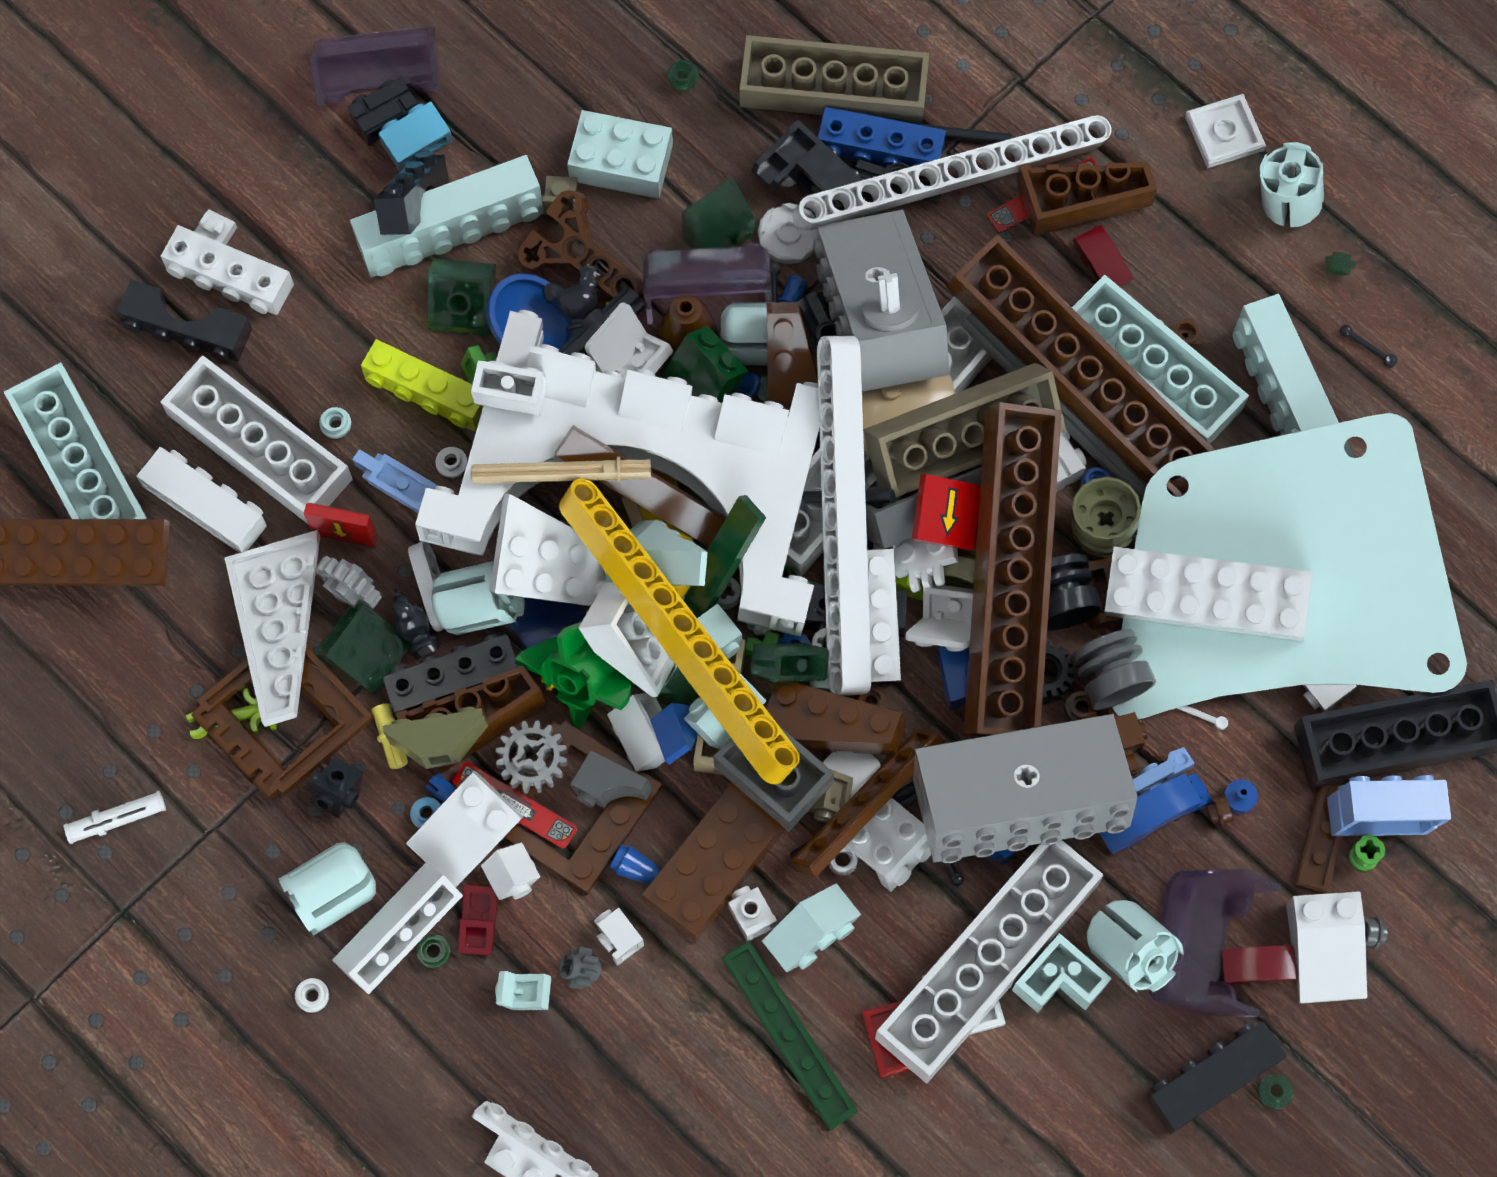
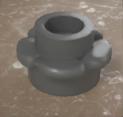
[1364,916,1387,950]

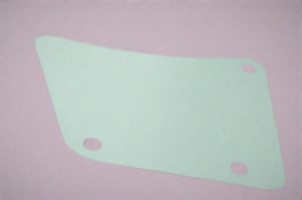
[1113,413,1467,719]

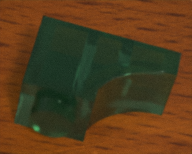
[656,664,700,706]

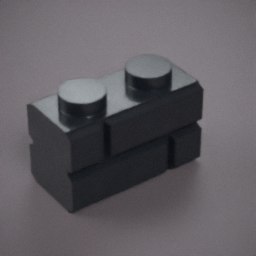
[348,78,418,146]

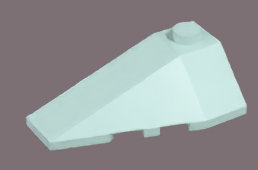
[604,520,708,586]

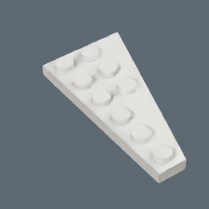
[490,493,607,606]

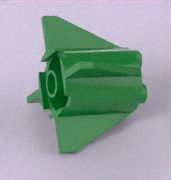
[514,622,633,730]

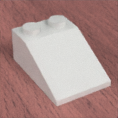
[579,582,675,697]
[406,771,523,888]
[1286,892,1367,1004]

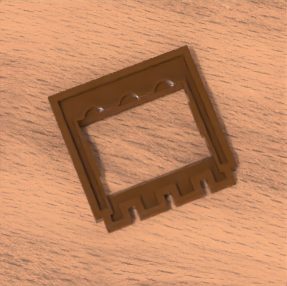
[191,646,374,799]
[503,720,662,895]

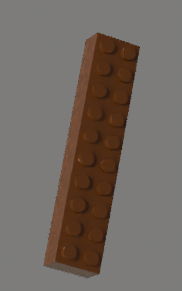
[946,234,1215,497]
[963,402,1062,737]

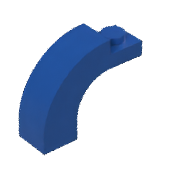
[1100,773,1212,854]

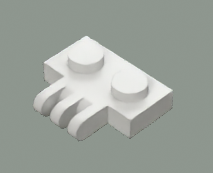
[894,539,958,592]

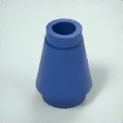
[609,844,661,884]

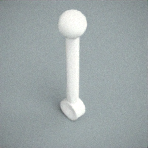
[1177,705,1228,730]

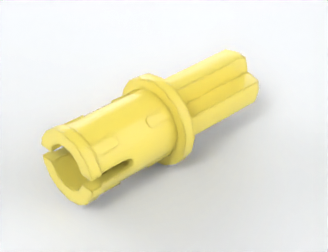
[371,703,408,769]

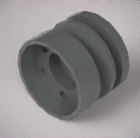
[1070,629,1157,710]

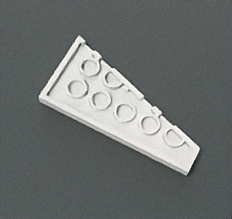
[225,530,320,727]

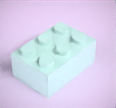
[567,110,673,199]

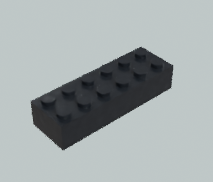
[1294,680,1497,789]

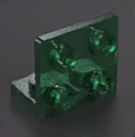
[314,603,412,694]

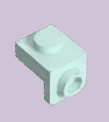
[495,971,551,1010]

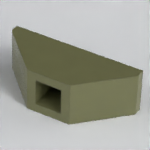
[383,707,488,769]

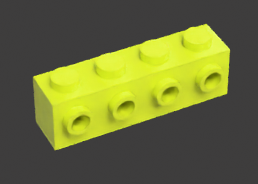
[361,339,484,432]

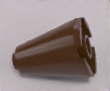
[656,295,719,361]

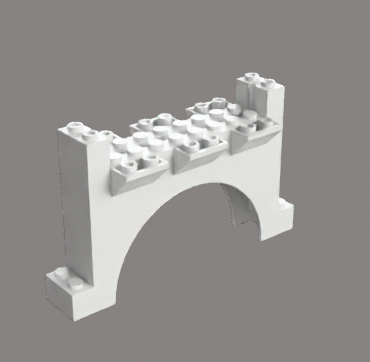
[415,310,820,637]

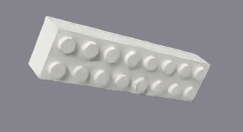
[875,840,1103,1084]

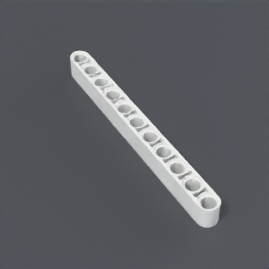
[792,115,1111,231]
[817,336,871,696]

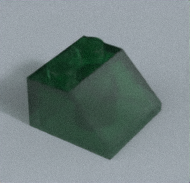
[682,178,755,266]
[427,258,496,336]

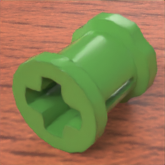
[1349,835,1385,871]

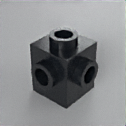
[310,757,363,818]

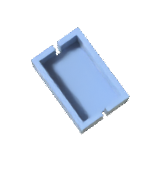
[1327,775,1451,836]

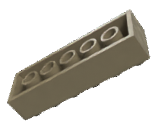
[740,35,929,124]
[863,363,1066,498]

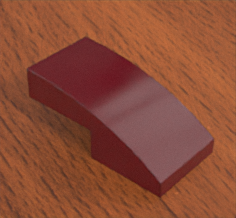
[1073,225,1134,286]
[458,885,498,955]
[1222,945,1297,985]

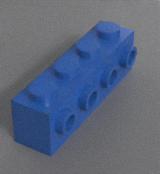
[818,106,946,177]

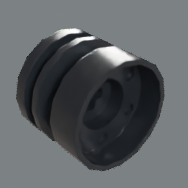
[1047,554,1103,631]

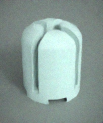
[1260,142,1324,227]
[720,302,767,366]
[431,561,525,635]
[278,842,376,936]
[1087,900,1184,992]

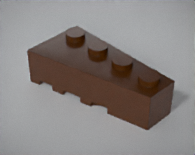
[1016,162,1157,236]
[766,302,820,436]
[395,666,546,775]
[766,677,906,755]

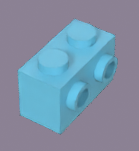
[378,101,452,171]

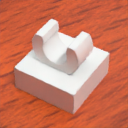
[194,209,237,245]

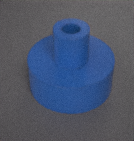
[1223,779,1258,814]

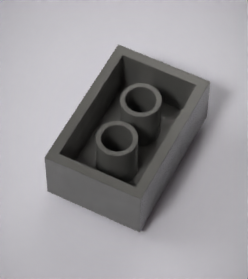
[713,726,834,832]

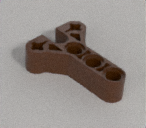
[518,190,643,297]

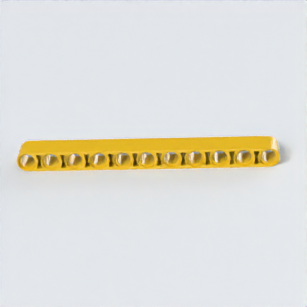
[559,478,800,785]

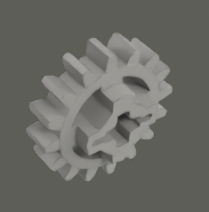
[315,556,382,610]
[496,721,568,794]

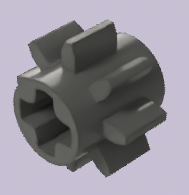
[559,946,601,989]

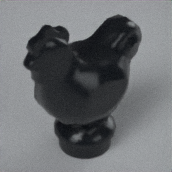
[542,264,601,339]
[393,589,441,660]

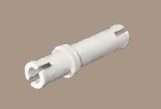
[63,791,166,844]

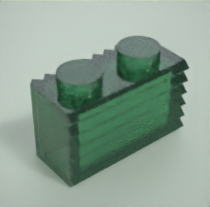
[751,643,829,682]

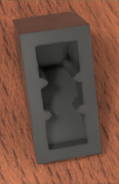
[571,750,653,809]

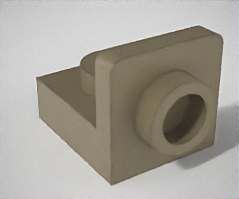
[542,176,578,215]
[808,769,853,822]

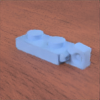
[352,449,437,513]
[1132,747,1194,797]

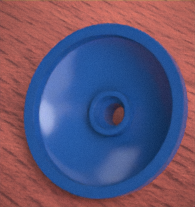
[487,274,570,350]

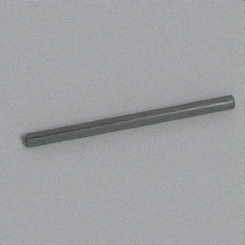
[961,312,1147,505]

